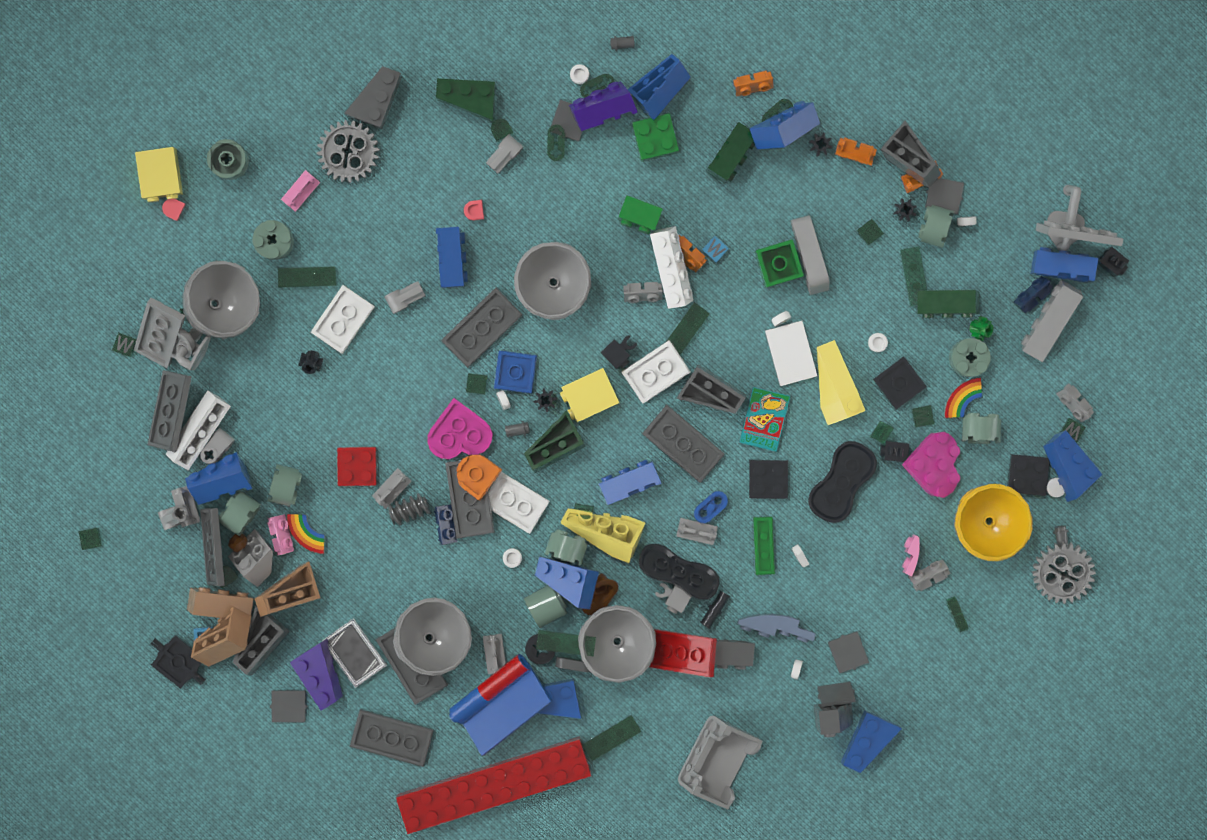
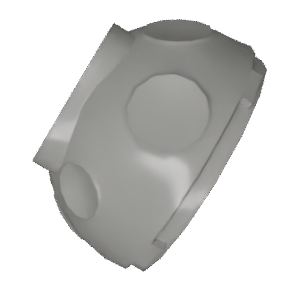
[514,242,591,320]
[183,261,260,338]
[393,598,472,676]
[578,605,656,683]

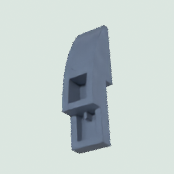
[737,614,816,643]

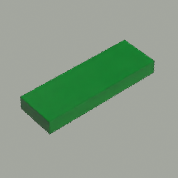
[753,516,775,575]

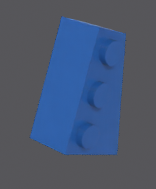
[436,227,468,288]

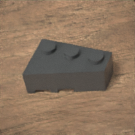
[881,120,941,188]
[715,639,755,669]
[813,703,853,737]

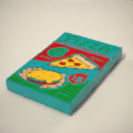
[739,387,790,452]

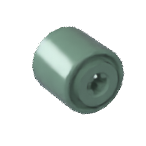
[524,585,567,628]

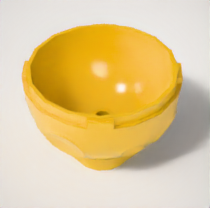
[954,484,1033,561]

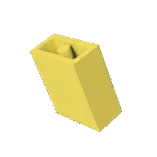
[135,147,183,202]
[560,368,619,422]

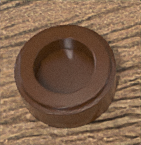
[228,533,248,552]

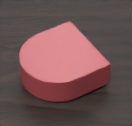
[162,199,186,221]
[464,200,484,221]

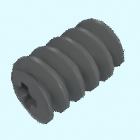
[388,493,431,526]

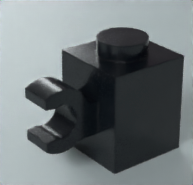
[1098,246,1130,277]
[600,335,637,369]
[879,441,909,462]

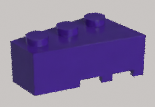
[569,81,638,131]
[290,638,343,711]

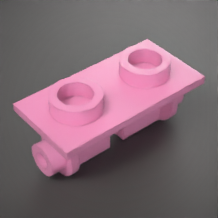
[281,170,320,212]
[267,514,294,556]

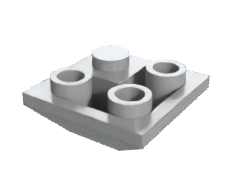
[228,529,273,587]

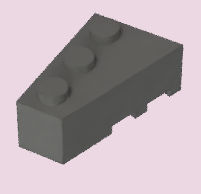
[344,66,402,129]
[676,364,746,414]
[232,606,290,675]

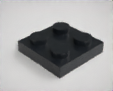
[872,356,927,410]
[1007,454,1049,496]
[749,460,788,499]

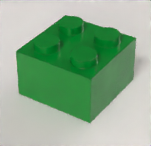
[632,113,679,162]
[618,195,663,235]
[754,239,804,288]

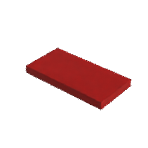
[649,629,717,677]

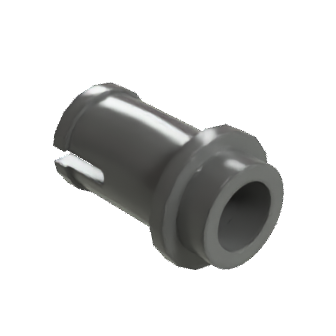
[610,36,635,51]
[505,421,530,438]
[1053,526,1069,547]

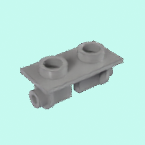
[623,282,662,303]
[1056,383,1094,422]
[372,468,412,509]
[171,486,201,527]
[676,518,718,545]
[909,559,950,592]
[483,634,506,674]

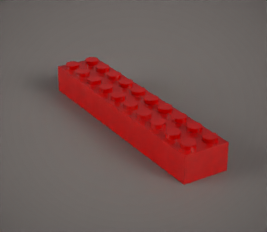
[396,736,591,834]

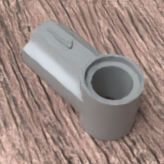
[486,134,524,174]
[385,281,426,314]
[158,505,188,531]

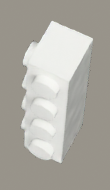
[650,226,693,309]
[166,391,231,470]

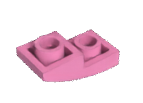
[902,535,920,577]

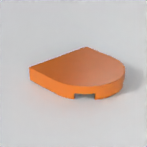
[457,455,502,501]

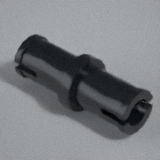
[700,590,730,629]

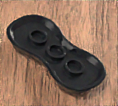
[808,441,877,523]
[639,544,719,600]

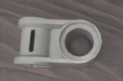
[200,428,235,464]

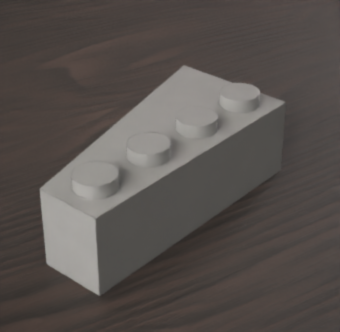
[1021,279,1083,362]

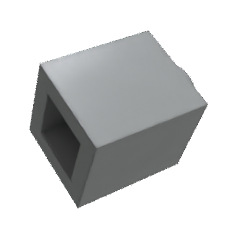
[655,583,691,614]

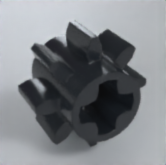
[808,133,832,157]
[893,198,917,222]
[298,350,323,374]
[533,388,557,412]

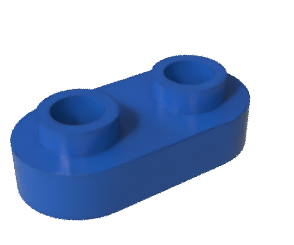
[694,491,728,523]

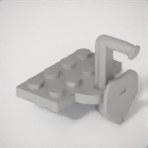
[1036,185,1123,251]
[134,298,227,371]

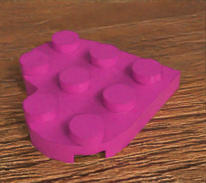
[427,398,493,459]
[902,432,960,498]

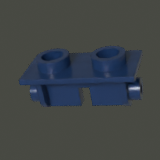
[1014,276,1053,313]
[433,504,458,545]

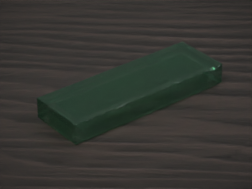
[900,246,927,306]
[278,266,337,288]
[666,302,710,355]
[536,630,596,657]
[582,715,641,761]

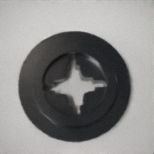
[525,633,556,664]

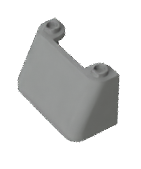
[678,715,763,809]

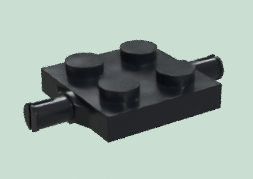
[150,635,206,689]

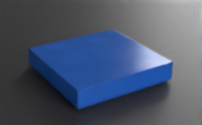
[494,351,537,394]

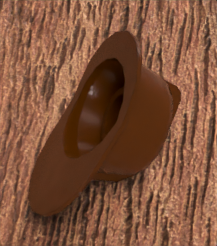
[582,573,619,615]

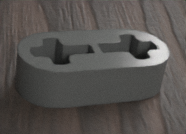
[555,657,590,672]

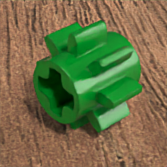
[969,316,994,341]

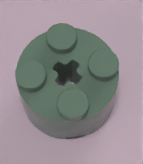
[207,139,249,180]
[918,205,954,248]
[252,220,294,260]
[949,338,991,377]
[962,413,1001,444]
[267,464,302,507]
[219,490,261,536]
[544,529,588,566]

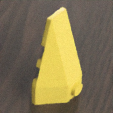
[817,340,865,425]
[561,508,645,563]

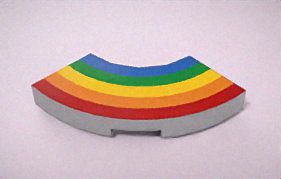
[944,378,982,418]
[287,514,325,554]

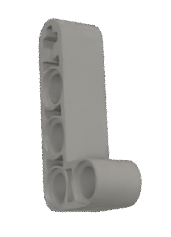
[791,215,829,295]

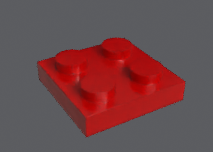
[337,447,377,486]

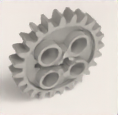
[317,120,380,183]
[1032,541,1096,604]

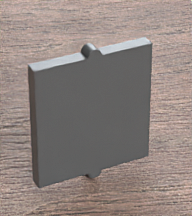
[549,100,583,142]
[925,178,964,214]
[828,631,869,673]
[817,682,856,707]
[270,690,307,722]

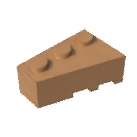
[255,561,320,617]
[187,587,253,618]
[191,606,251,666]

